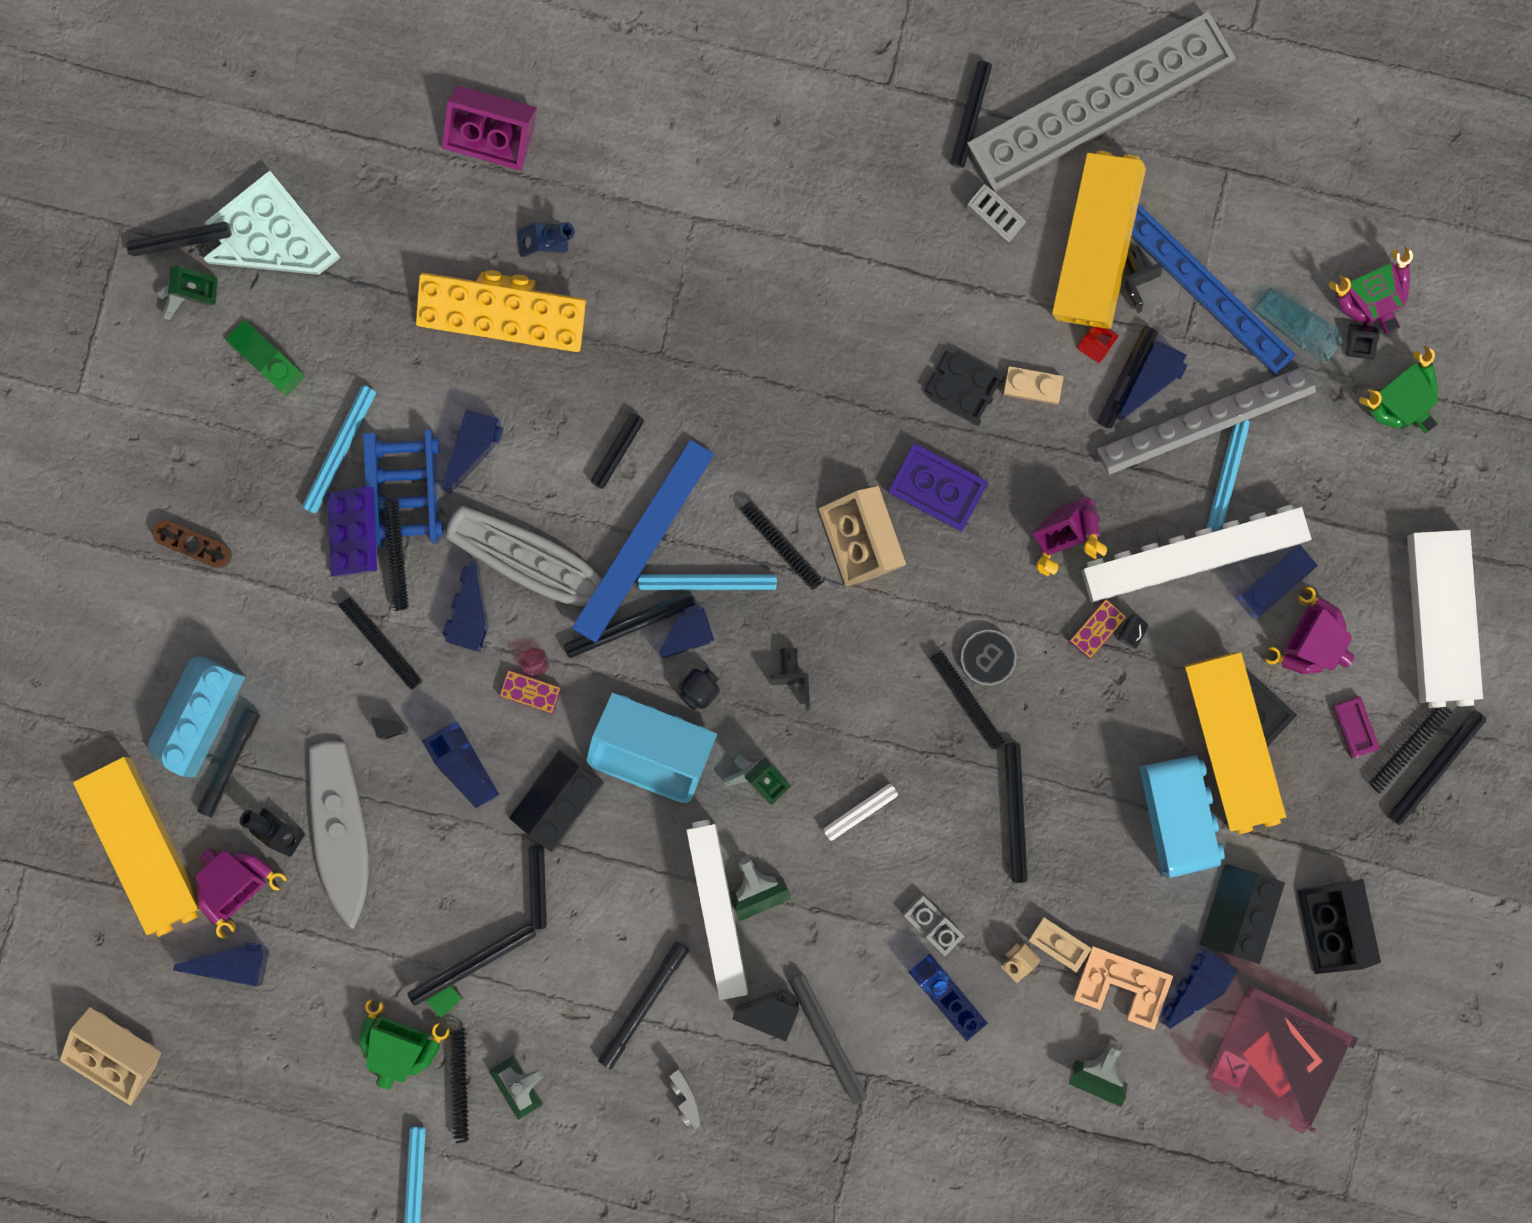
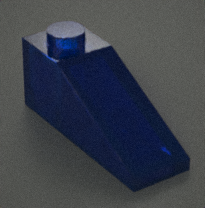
[1117,340,1188,421]
[441,409,504,494]
[1235,544,1318,619]
[173,942,269,987]

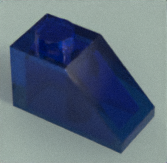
[659,605,715,659]

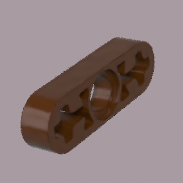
[152,520,232,568]

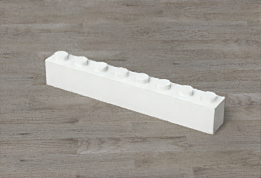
[1082,504,1311,603]

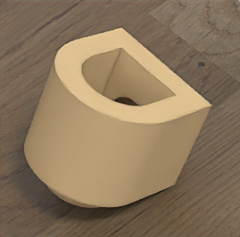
[1001,943,1041,983]

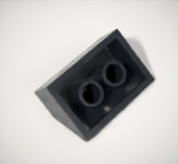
[509,750,604,852]
[1200,864,1285,964]
[1297,879,1381,974]
[732,989,799,1041]

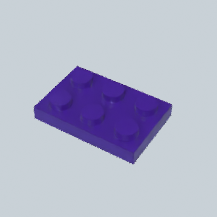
[888,443,988,532]
[327,486,377,577]

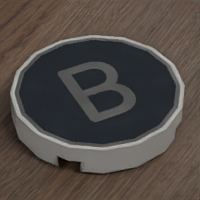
[960,630,1017,686]

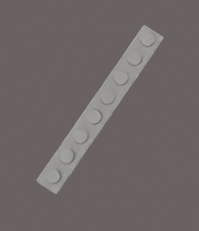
[1097,367,1316,475]

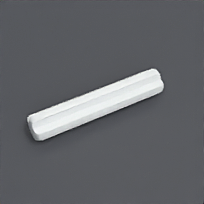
[823,784,898,841]

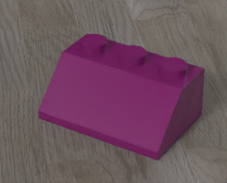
[442,85,537,171]

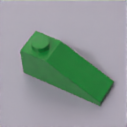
[225,320,305,396]

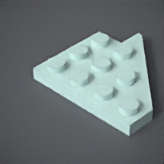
[203,171,341,275]

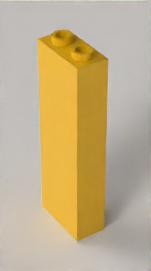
[1052,151,1146,329]
[1184,651,1286,834]
[73,757,200,937]

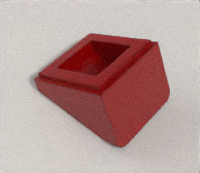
[1077,326,1119,363]

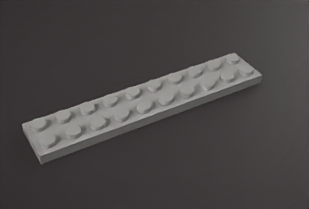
[967,11,1236,192]

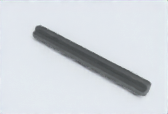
[791,974,867,1105]

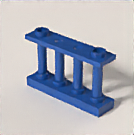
[363,430,444,548]

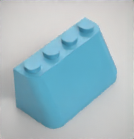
[148,656,246,777]
[587,693,717,803]
[1139,755,1225,878]

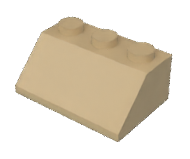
[818,486,906,587]
[60,1007,162,1106]

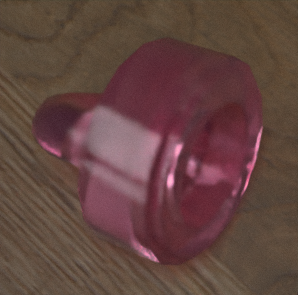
[519,648,549,677]

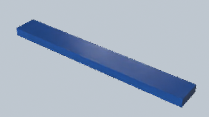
[1131,203,1296,376]
[572,440,714,644]

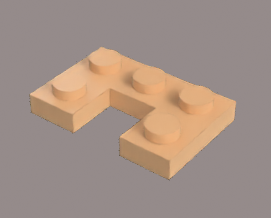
[1073,946,1173,1030]

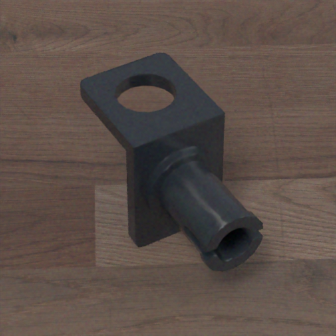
[1125,246,1163,313]
[770,648,810,711]
[239,808,305,857]

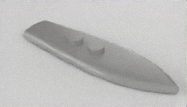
[445,506,602,607]
[309,740,369,929]

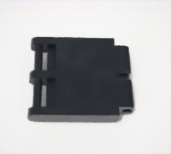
[924,350,1005,426]

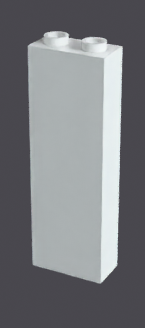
[1407,530,1483,708]
[687,820,749,1000]

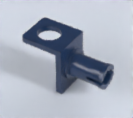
[517,222,575,257]

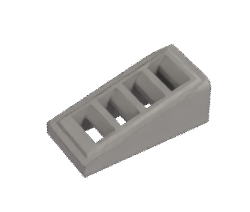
[966,184,1026,244]

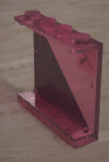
[1205,986,1358,1134]

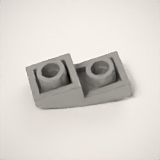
[902,894,965,956]
[669,1067,701,1129]

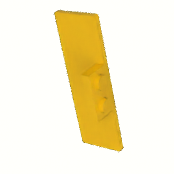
[416,270,586,352]

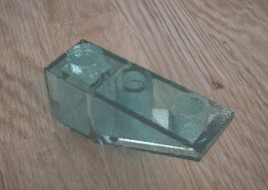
[1254,288,1342,363]

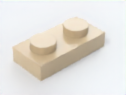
[1003,366,1064,405]
[1028,917,1092,973]

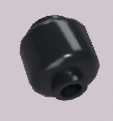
[678,668,720,710]

